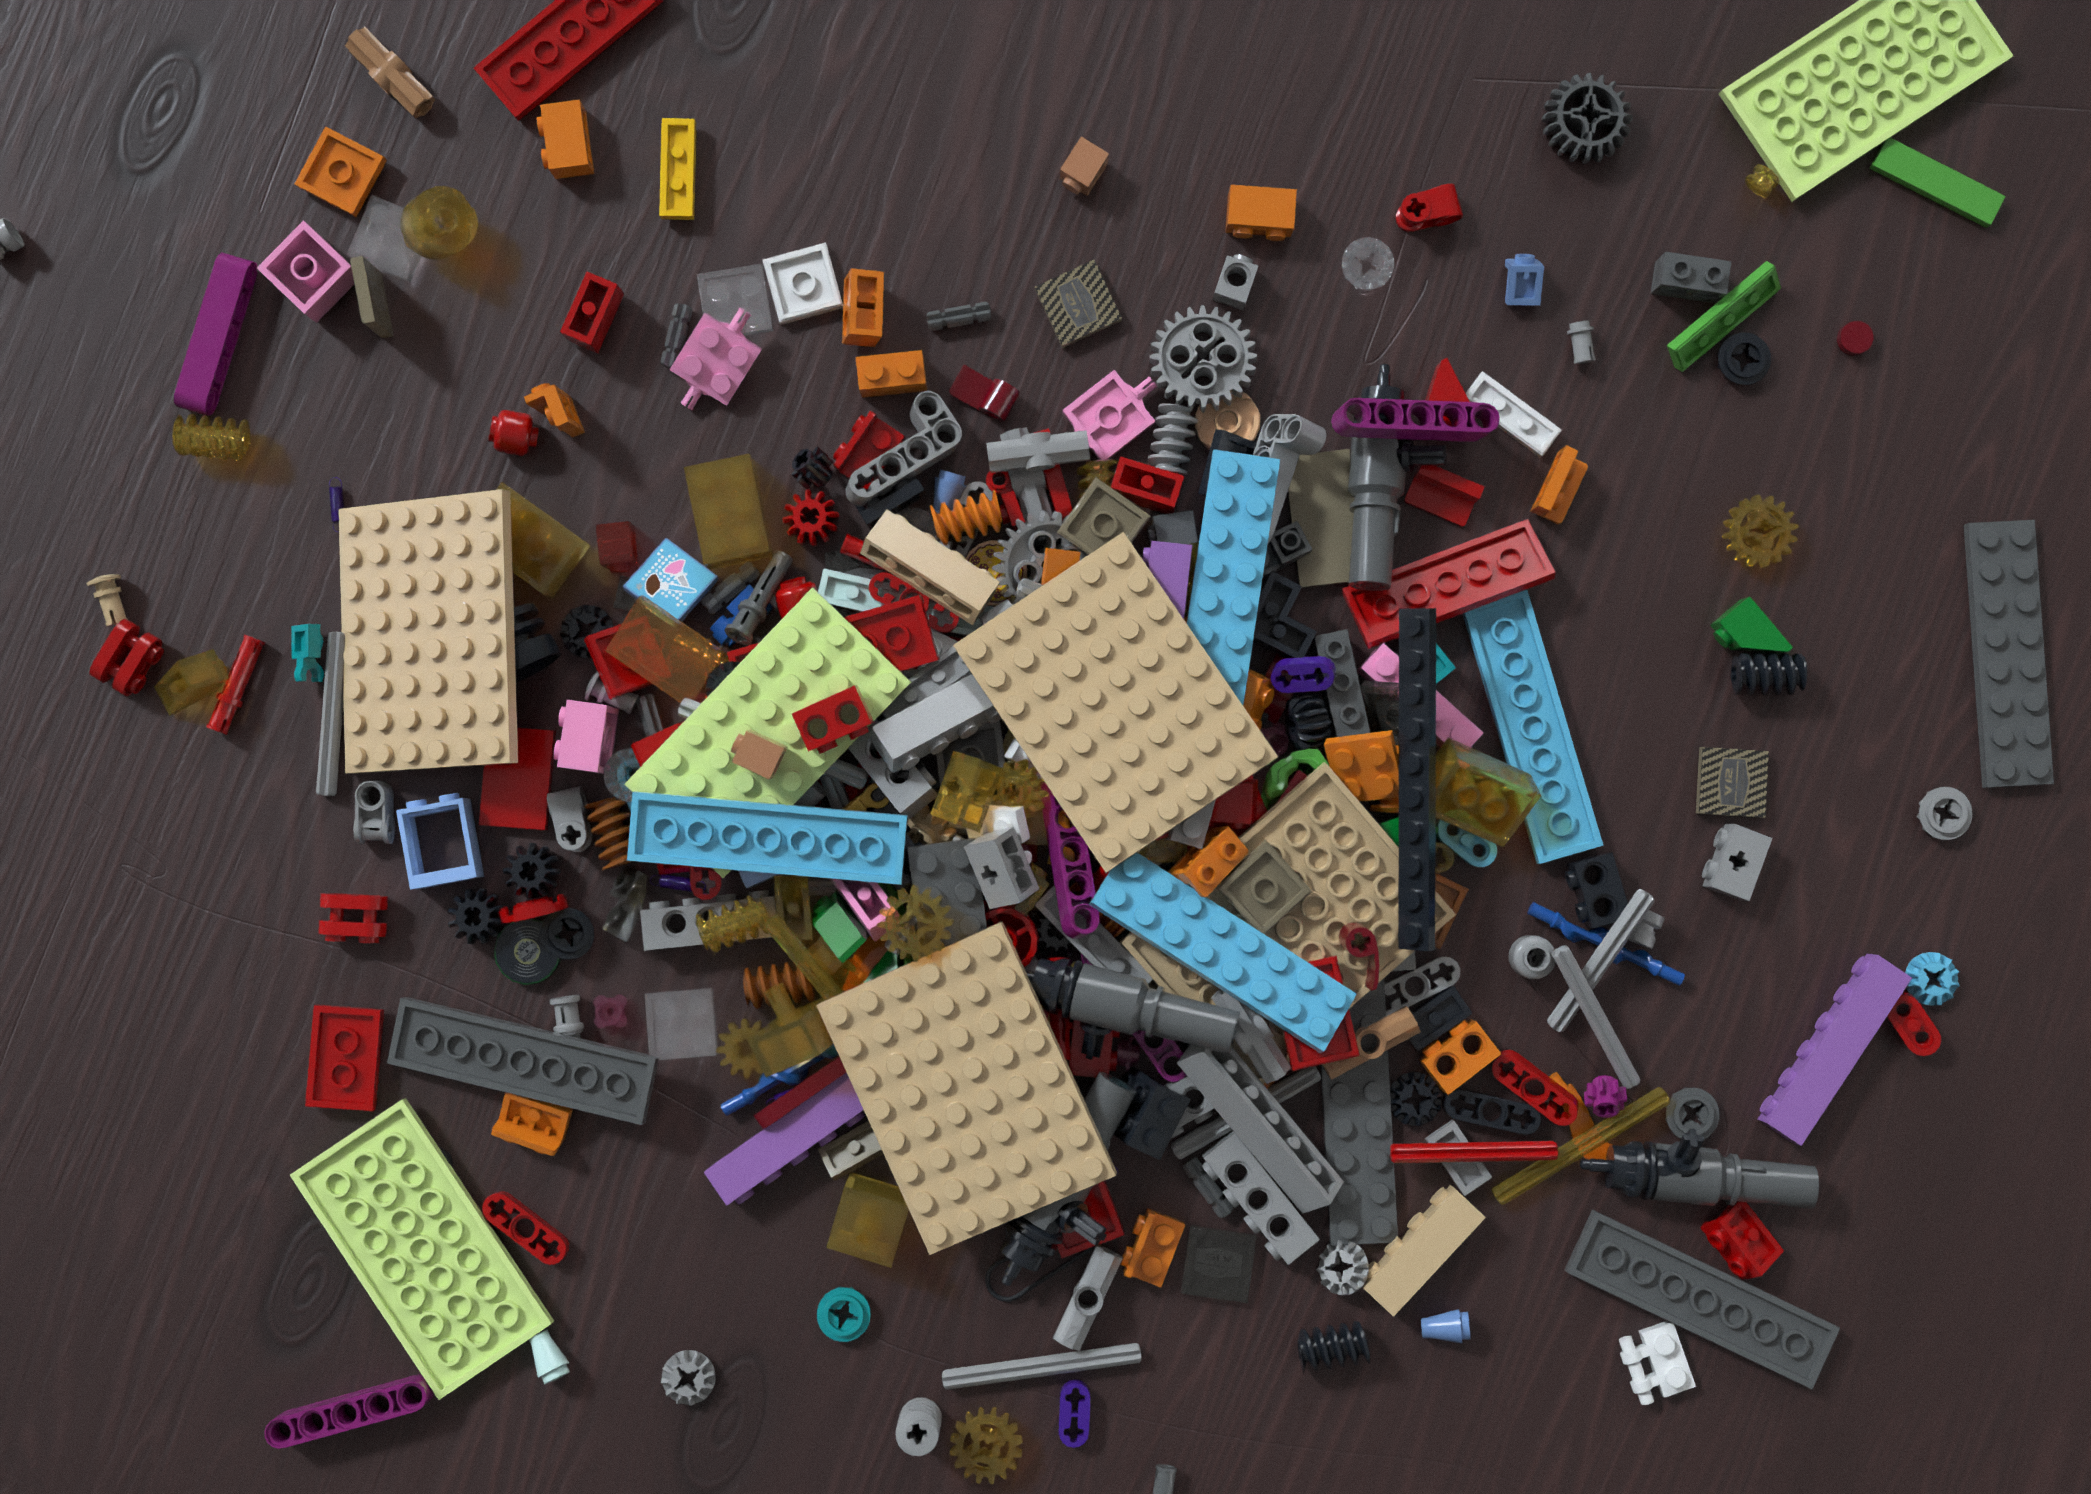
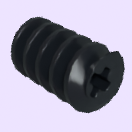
[1730,653,1807,695]
[1297,1321,1370,1374]

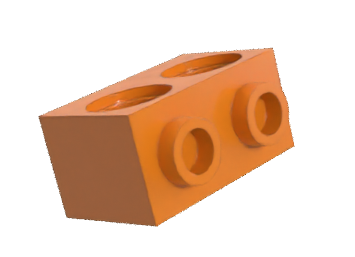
[842,268,884,347]
[1418,1019,1501,1095]

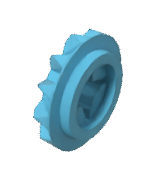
[1905,952,1960,1006]

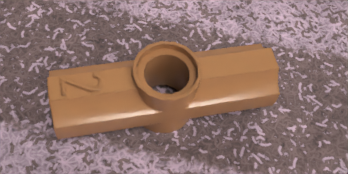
[345,27,435,119]
[1322,1006,1421,1080]

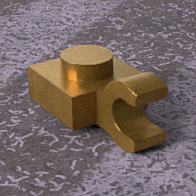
[841,782,889,811]

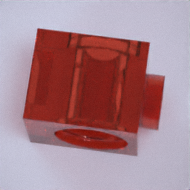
[596,521,639,573]

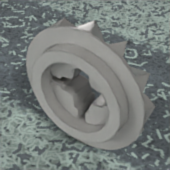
[1916,787,1972,840]
[1316,1240,1369,1295]
[661,1350,716,1406]

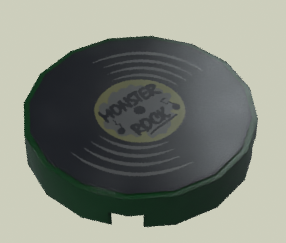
[494,918,561,985]

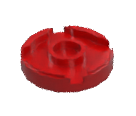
[499,894,569,923]

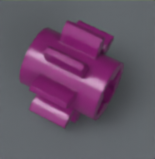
[1584,1075,1627,1118]

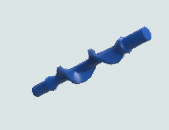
[1527,902,1685,986]
[721,1043,839,1116]

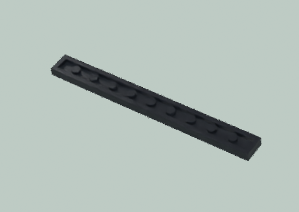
[1398,608,1436,952]

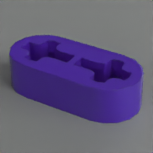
[1271,656,1336,693]
[1059,1379,1090,1448]

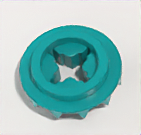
[817,1287,871,1342]

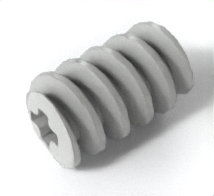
[1147,404,1198,476]
[896,1397,942,1456]

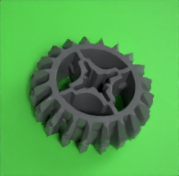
[1541,72,1633,164]

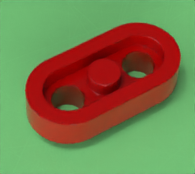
[1887,992,1941,1056]

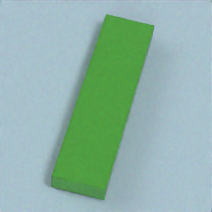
[1869,138,2006,228]
[1667,261,1781,372]

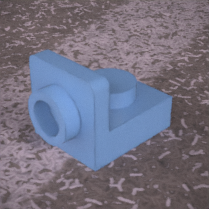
[1505,254,1544,305]

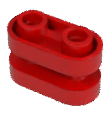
[89,619,164,696]
[318,893,388,943]

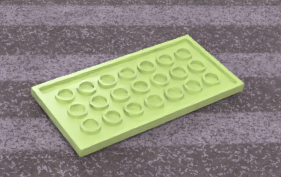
[1719,0,2013,202]
[624,588,911,878]
[290,1098,554,1400]

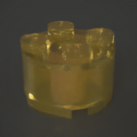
[400,186,478,260]

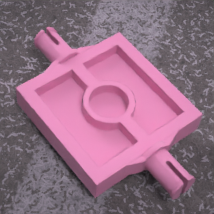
[670,307,762,410]
[1062,370,1157,464]

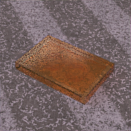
[605,595,726,703]

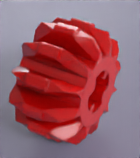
[782,489,840,547]

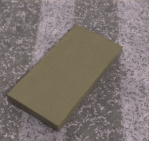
[1287,449,1355,588]

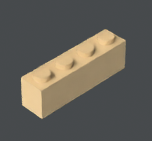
[860,509,1000,626]
[1362,1185,1486,1317]

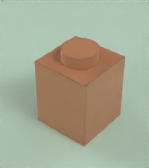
[1060,136,1109,196]
[731,729,788,780]

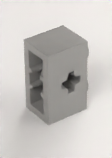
[1702,824,1772,901]
[964,827,1039,909]

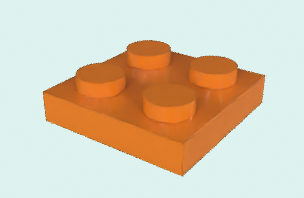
[294,126,387,217]
[1324,730,1399,801]

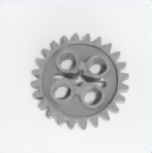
[1149,305,1257,413]
[992,510,1088,605]

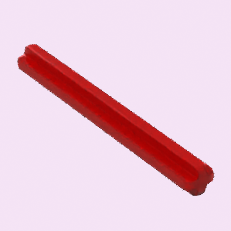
[1390,1141,1558,1163]

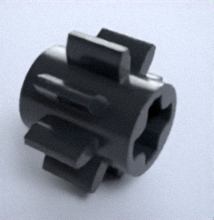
[792,447,833,490]

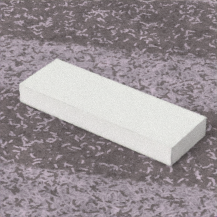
[1466,371,1562,458]

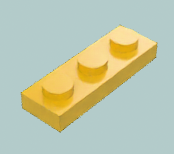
[659,118,697,220]

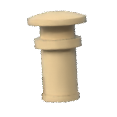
[86,574,128,627]

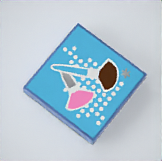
[623,538,718,629]

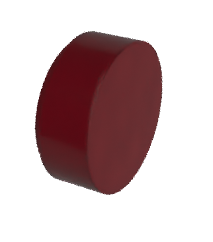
[1837,321,1874,356]

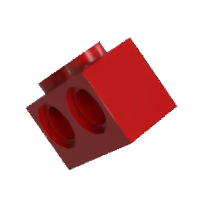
[792,685,874,754]

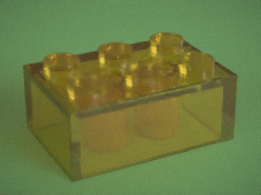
[684,454,773,570]
[496,482,591,599]
[1436,737,1541,847]

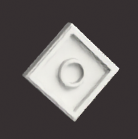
[763,243,843,325]

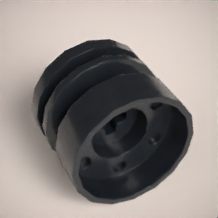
[514,603,562,683]

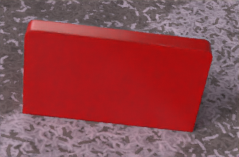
[1404,465,1485,527]

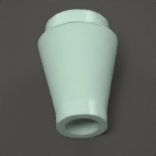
[529,1330,570,1384]

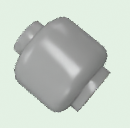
[1509,935,1556,979]

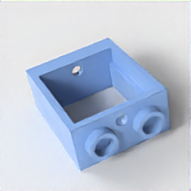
[396,793,484,890]

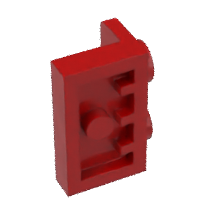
[833,411,905,491]
[1700,1201,1784,1280]

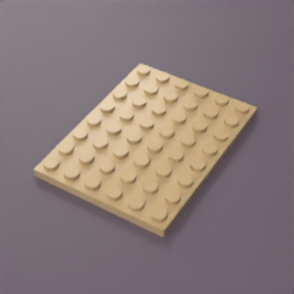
[339,489,518,774]
[953,532,1278,873]
[1120,762,1456,1084]
[816,921,1117,1255]

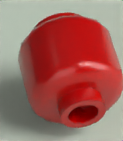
[488,410,539,456]
[774,577,818,620]

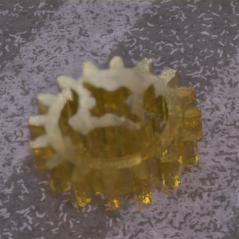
[1722,494,1799,568]
[877,885,954,962]
[950,1407,1023,1484]

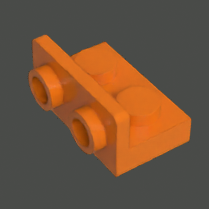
[524,383,585,437]
[1530,445,1588,524]
[1168,826,1248,897]
[1120,1208,1186,1287]

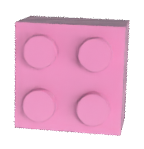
[257,220,354,323]
[554,700,619,775]

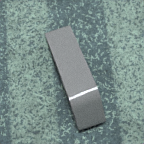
[846,391,962,506]
[1253,414,1326,543]

